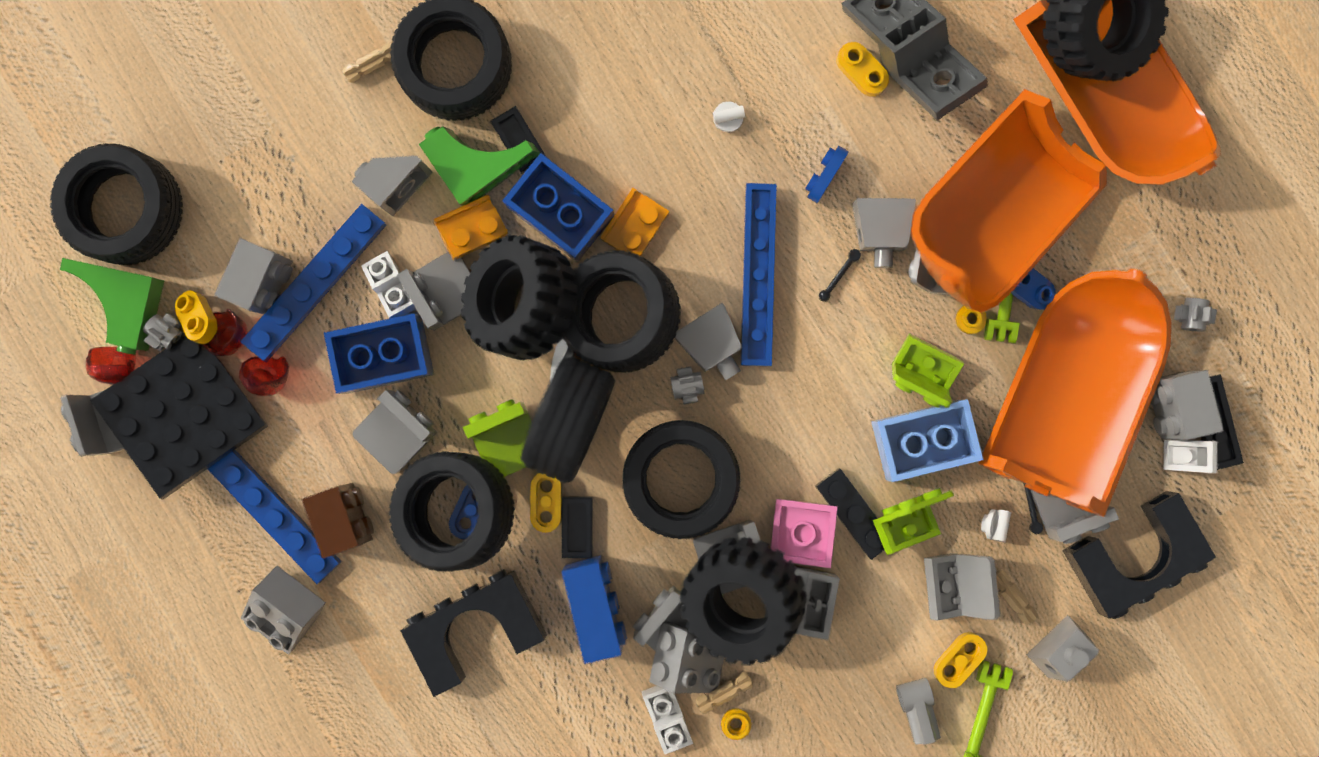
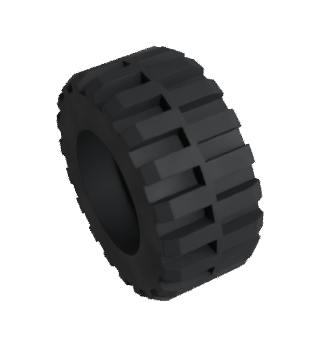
[1043,0,1169,81]
[461,235,578,360]
[680,537,807,665]

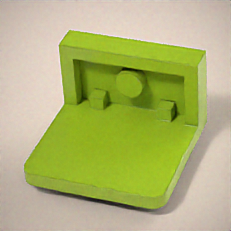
[891,333,964,408]
[463,399,532,477]
[873,488,954,555]

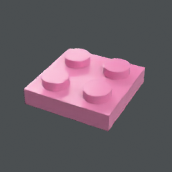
[771,499,838,568]

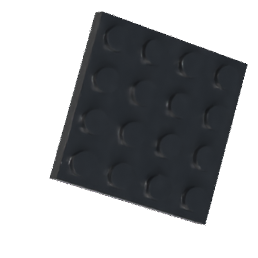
[90,336,268,500]

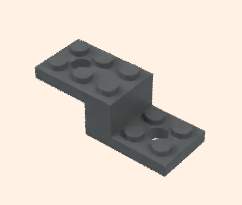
[842,0,988,120]

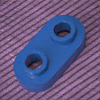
[805,145,849,203]
[1011,268,1056,310]
[449,485,478,539]

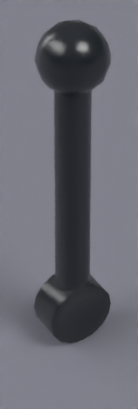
[818,249,861,302]
[1022,482,1043,534]

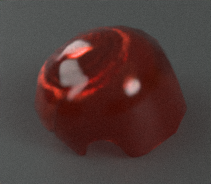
[202,309,248,356]
[85,347,136,385]
[239,356,290,396]

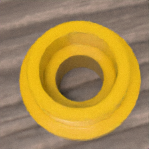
[955,306,987,334]
[721,708,752,740]

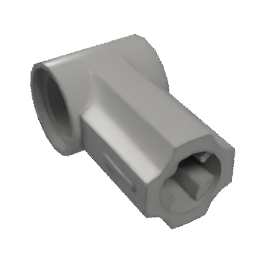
[896,678,941,745]

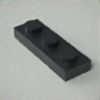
[1200,374,1244,470]
[815,468,884,560]

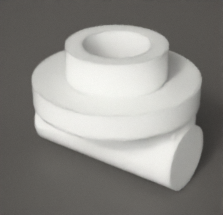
[713,102,745,133]
[981,509,1011,543]

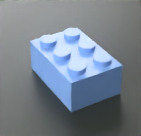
[871,399,983,482]

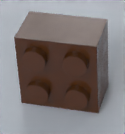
[302,483,374,559]

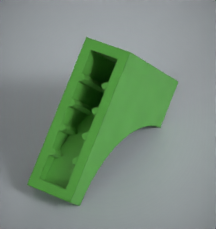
[419,126,540,205]
[60,258,164,355]

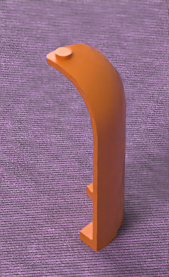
[1013,0,1221,184]
[911,89,1107,313]
[978,269,1172,517]

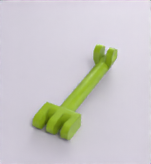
[984,293,1020,343]
[964,660,1013,757]

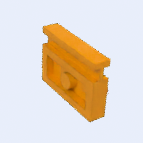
[600,188,669,256]
[433,194,508,261]

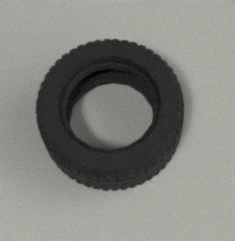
[390,0,512,121]
[50,143,183,265]
[563,250,681,373]
[521,357,615,483]
[622,420,741,539]
[389,452,515,572]

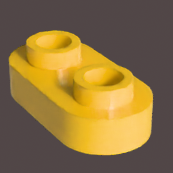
[837,42,889,97]
[175,290,217,344]
[530,473,562,533]
[934,632,987,688]

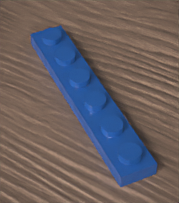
[741,183,777,366]
[240,203,386,363]
[208,450,342,584]

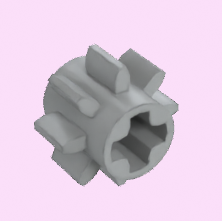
[1174,298,1217,332]
[143,313,184,352]
[670,366,705,404]

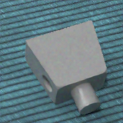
[853,198,916,268]
[675,303,742,380]
[1026,615,1099,682]

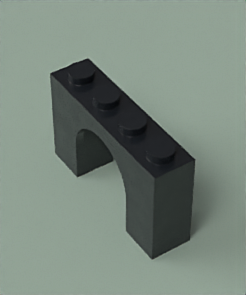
[1062,491,1216,619]
[400,569,547,697]

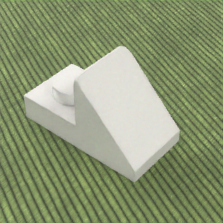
[1163,439,1217,473]

